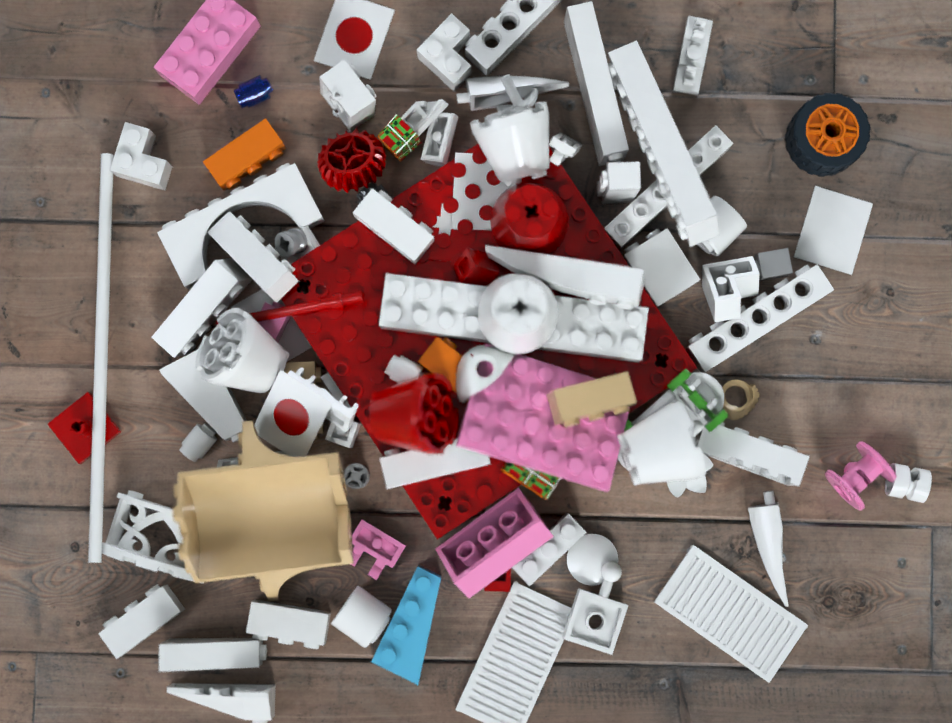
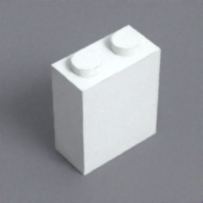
[623,228,700,308]

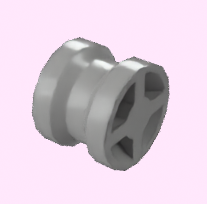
[274,228,307,257]
[344,463,370,489]

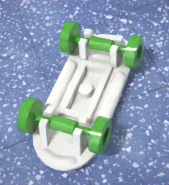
[617,368,729,471]

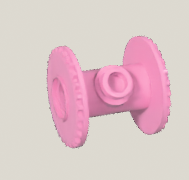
[825,441,897,511]

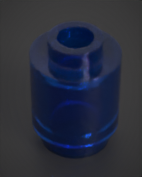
[234,75,273,108]

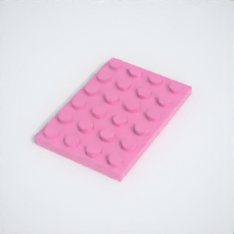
[456,344,630,492]

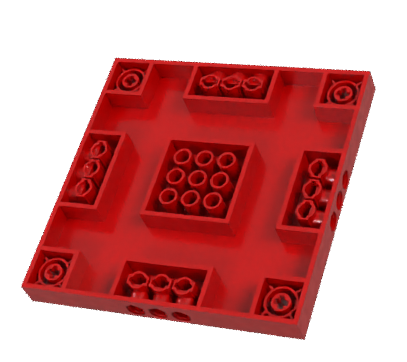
[281,144,697,540]

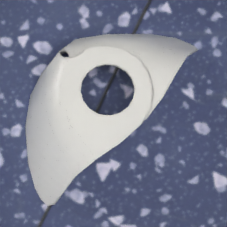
[456,344,516,402]

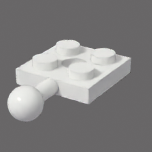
[562,561,628,655]

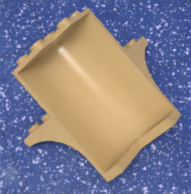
[173,420,354,601]

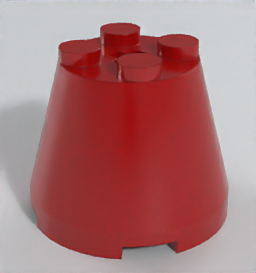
[490,182,568,255]
[366,373,458,455]

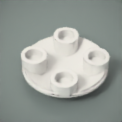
[567,534,618,586]

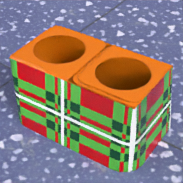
[378,114,421,162]
[501,461,560,500]

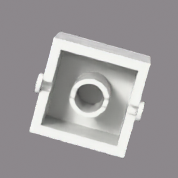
[319,59,376,132]

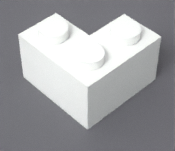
[417,13,471,92]
[110,122,172,190]
[702,256,760,322]

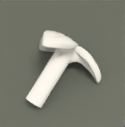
[497,74,538,112]

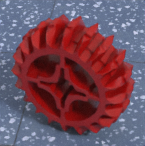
[317,129,386,194]

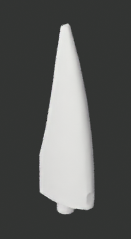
[456,76,569,111]
[748,491,789,607]

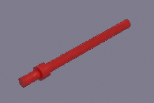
[216,291,365,325]

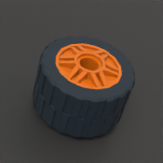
[785,93,871,177]

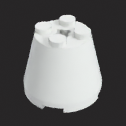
[470,102,549,186]
[478,273,558,354]
[196,308,289,393]
[617,401,706,486]

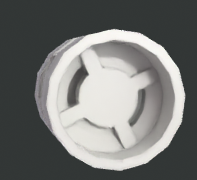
[885,463,932,503]

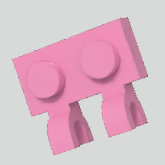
[351,519,406,580]

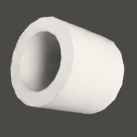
[696,196,747,256]
[331,586,392,648]

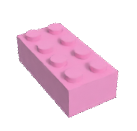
[154,0,261,105]
[435,488,554,598]

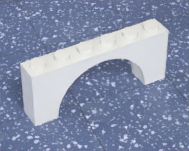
[157,163,325,290]

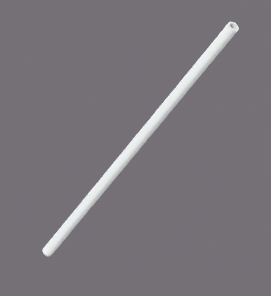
[88,153,114,563]

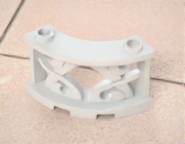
[102,490,204,583]

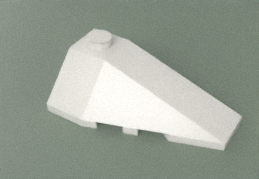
[167,683,275,723]

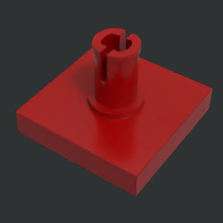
[47,392,121,464]

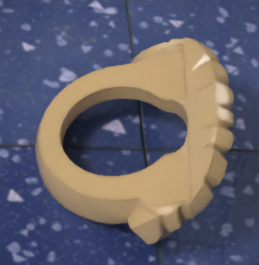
[722,380,759,420]

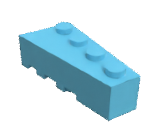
[371,565,441,685]

